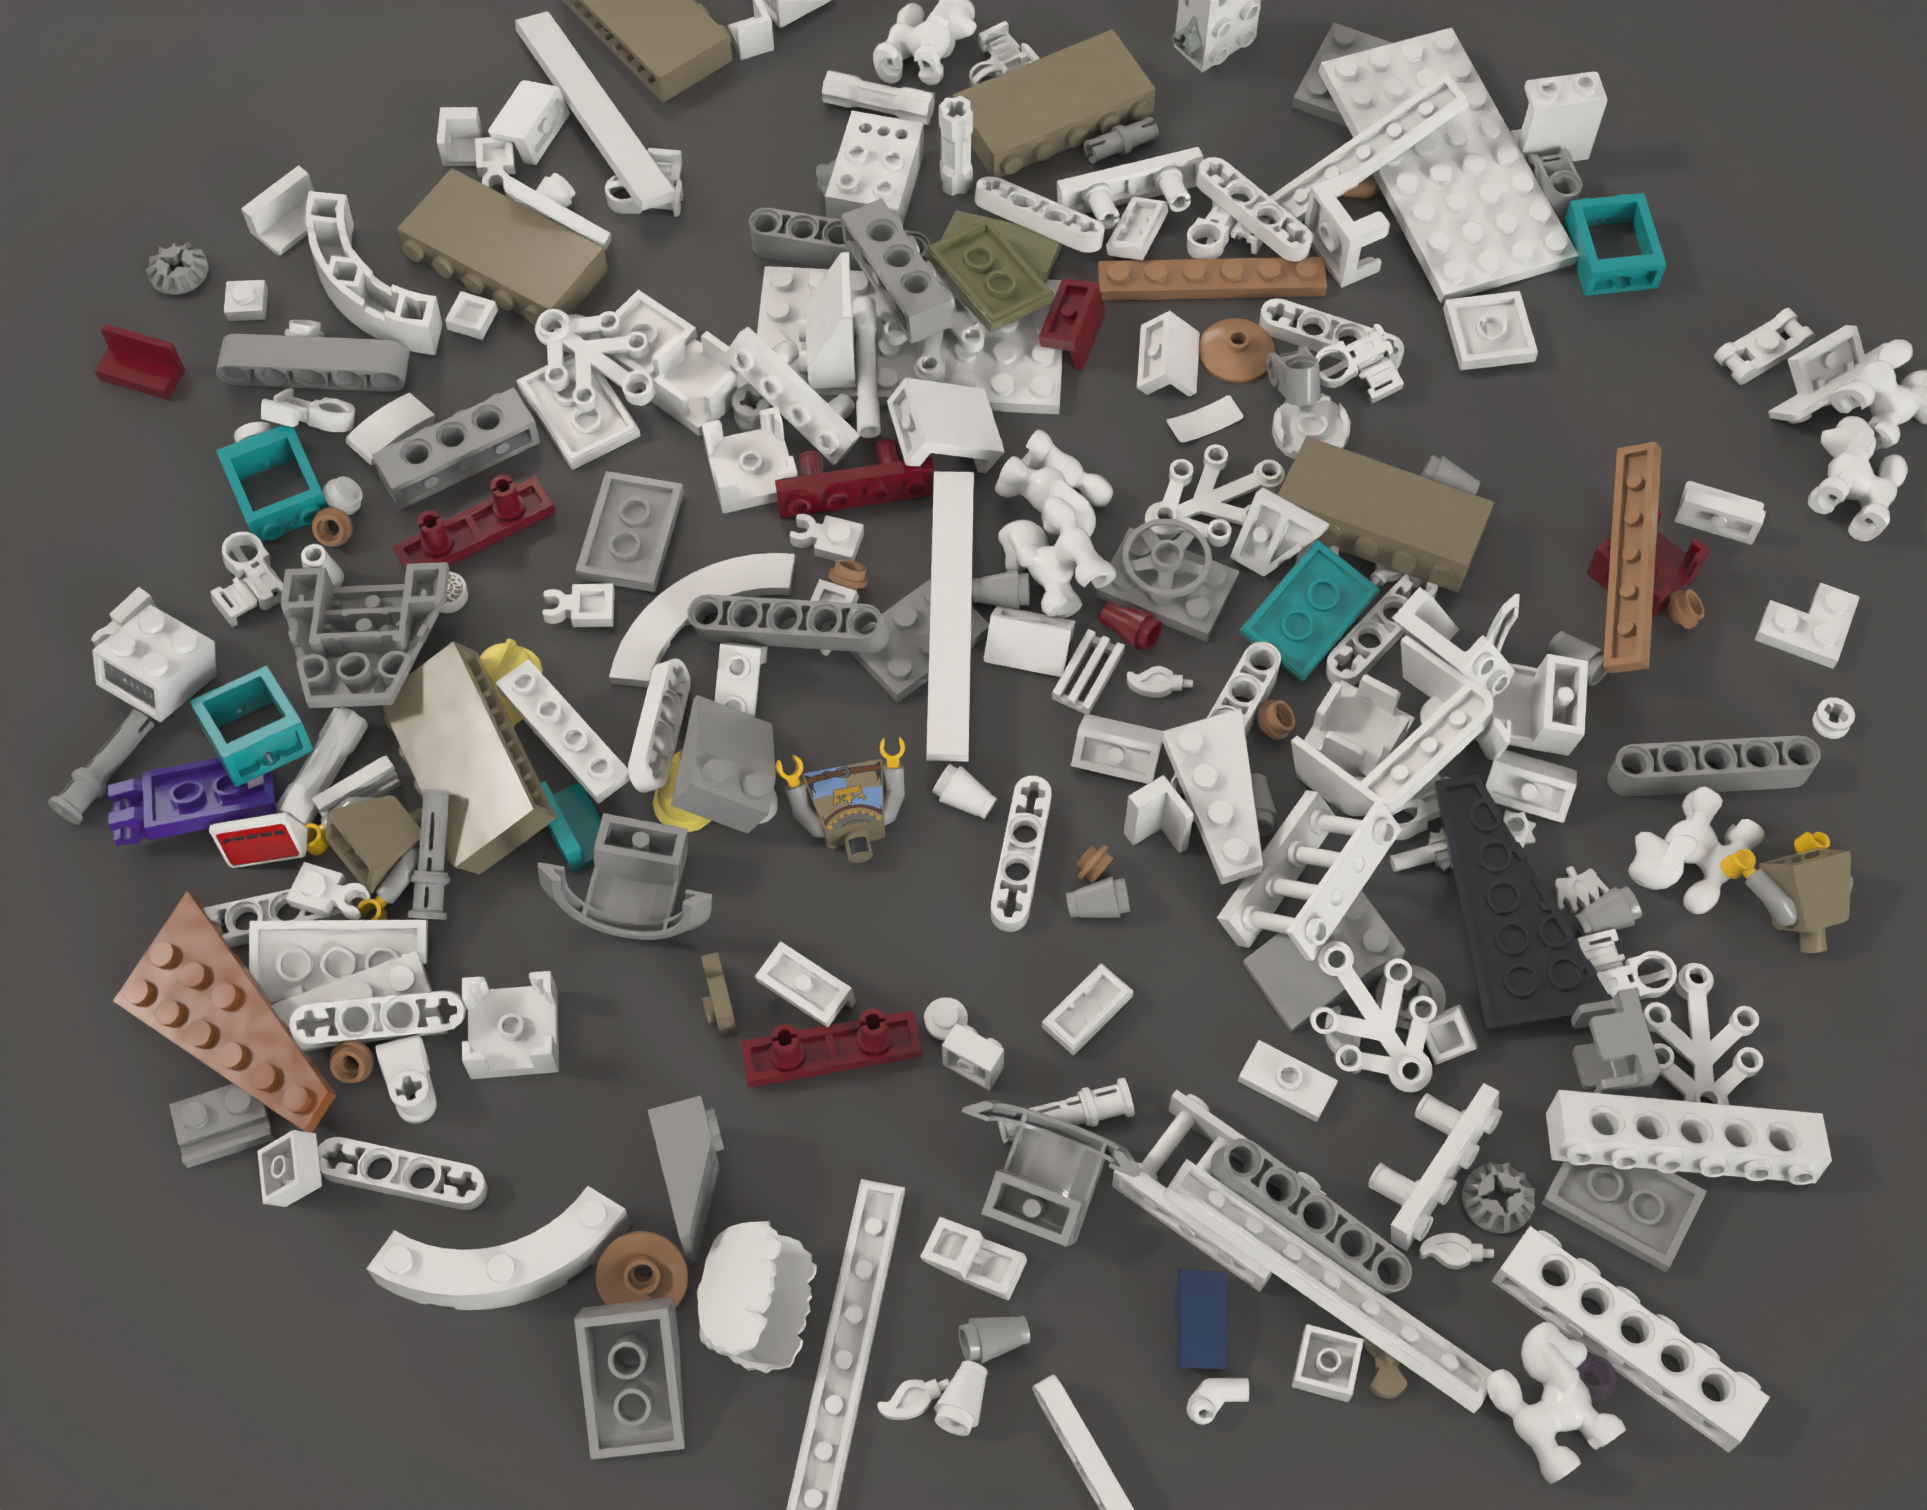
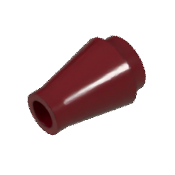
[1100,601,1163,651]

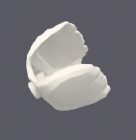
[697,1221,817,1374]

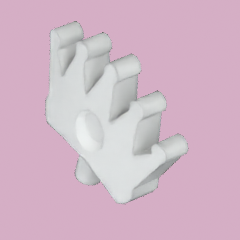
[1553,866,1610,914]

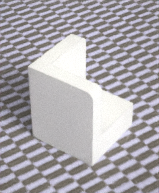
[728,0,774,60]
[437,107,483,166]

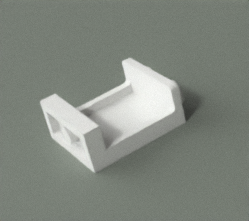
[1510,72,1608,161]
[887,377,1005,473]
[1392,587,1515,698]

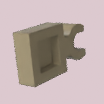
[701,952,737,1036]

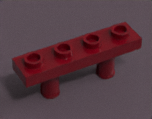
[775,439,934,518]
[392,475,556,571]
[740,1008,922,1088]

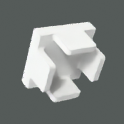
[642,331,750,437]
[1304,674,1415,778]

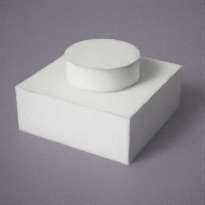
[224,280,268,321]
[445,291,498,340]

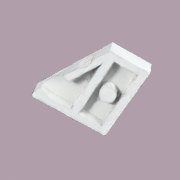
[1230,487,1330,576]

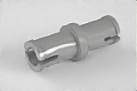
[1084,117,1159,163]

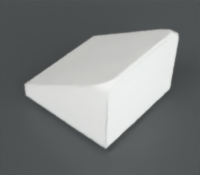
[1425,1004,1478,1065]

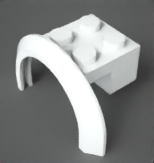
[1475,594,1588,760]

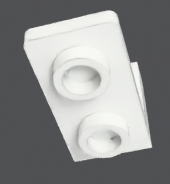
[715,642,768,717]

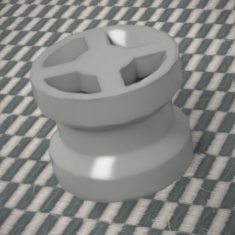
[732,384,771,432]

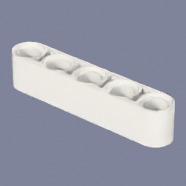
[1170,642,1281,822]

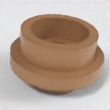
[312,507,353,547]
[828,560,868,591]
[1667,589,1704,629]
[1257,700,1295,740]
[1076,844,1114,884]
[330,1040,374,1083]

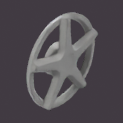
[1121,519,1212,601]

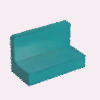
[540,781,601,873]

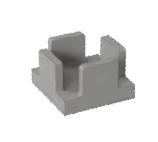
[1571,988,1661,1097]

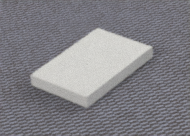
[516,353,641,470]

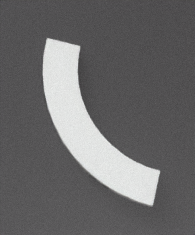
[609,553,796,688]

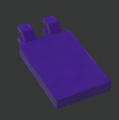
[108,752,278,846]

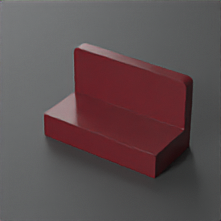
[1038,278,1105,370]
[95,323,185,400]

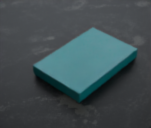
[1239,539,1381,683]

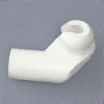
[1187,1378,1249,1425]

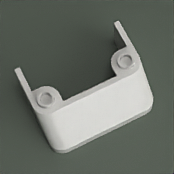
[1291,635,1494,816]

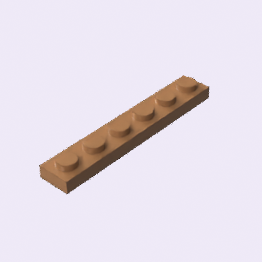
[1098,257,1327,301]
[1603,442,1662,673]

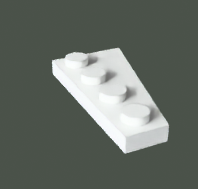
[1161,708,1263,884]
[249,920,428,1003]
[271,951,447,1051]

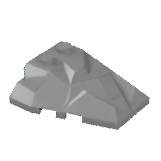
[281,562,450,708]

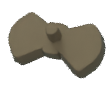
[1363,1337,1408,1399]

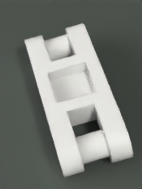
[1714,308,1816,385]

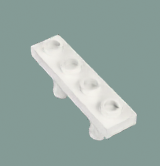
[1057,147,1203,229]
[723,327,860,466]
[495,659,630,804]
[1368,1083,1502,1251]

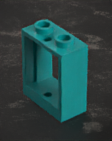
[1563,193,1667,296]
[216,425,328,542]
[189,666,314,787]

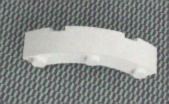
[305,191,443,355]
[366,1186,631,1310]

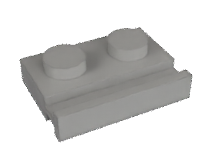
[169,1084,275,1168]

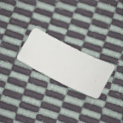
[1167,395,1244,443]

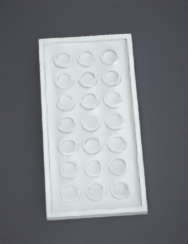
[1319,27,1578,303]
[757,266,1063,415]

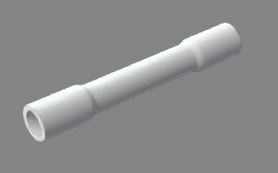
[853,297,881,438]

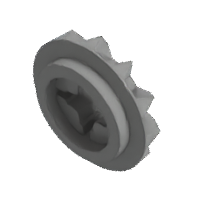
[146,241,209,295]
[1375,965,1446,1031]
[1462,1161,1536,1234]

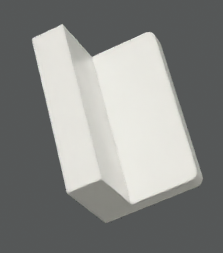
[488,80,570,165]
[241,165,314,256]
[1137,311,1200,397]
[1674,481,1766,545]
[984,606,1076,677]
[1071,714,1163,784]
[1485,750,1577,823]
[1124,775,1193,853]
[755,941,856,1028]

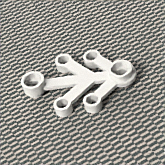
[884,269,984,383]
[535,309,655,412]
[1145,444,1285,547]
[1310,941,1437,1092]
[1643,963,1763,1105]

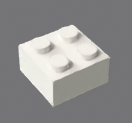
[942,1023,1004,1091]
[257,1130,322,1207]
[1291,1324,1364,1402]

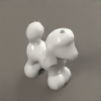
[873,0,977,85]
[1830,339,1927,451]
[1808,416,1908,541]
[995,429,1113,537]
[998,497,1116,618]
[1628,786,1765,914]
[1487,1322,1626,1484]

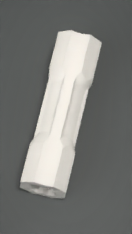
[822,70,935,125]
[939,96,973,196]
[277,707,368,825]

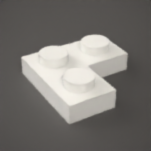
[1755,583,1860,669]

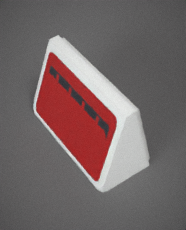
[209,812,308,868]

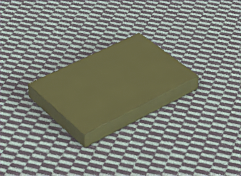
[941,210,1062,284]
[924,218,1054,333]

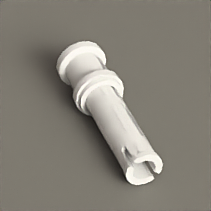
[997,1078,1135,1144]

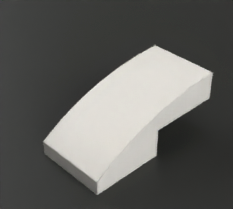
[345,392,435,465]
[920,1217,1028,1301]

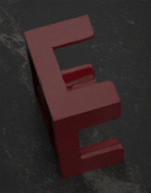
[1586,509,1711,619]

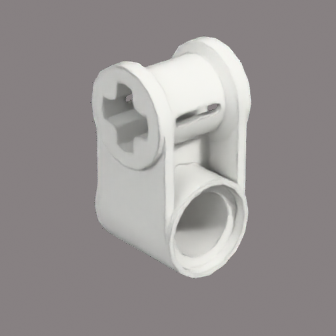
[376,1034,437,1124]

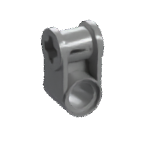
[1526,148,1583,221]
[1266,345,1321,406]

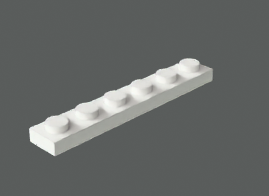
[1267,73,1469,224]

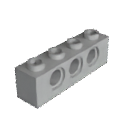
[841,198,955,344]
[372,387,540,510]

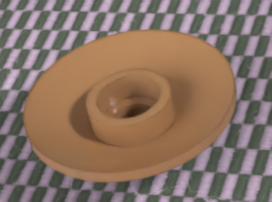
[1199,318,1275,383]
[596,1231,688,1308]

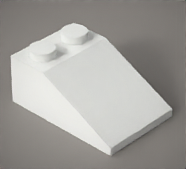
[798,252,856,389]

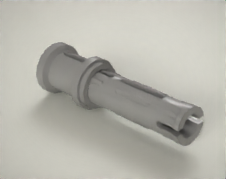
[48,709,155,825]
[408,789,451,920]

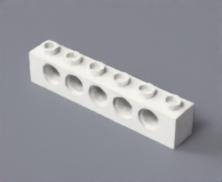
[1546,1090,1832,1185]
[1492,1226,1770,1453]

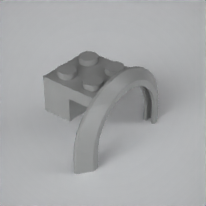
[538,813,712,940]
[962,1100,1141,1247]

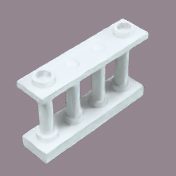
[1217,790,1402,961]
[1112,1089,1326,1292]

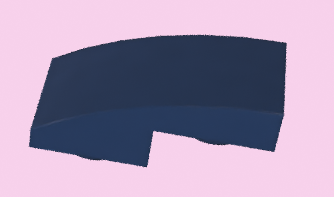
[1175,1268,1227,1370]

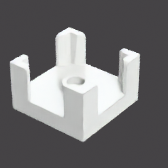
[1304,170,1390,288]
[701,407,797,514]
[462,971,559,1079]

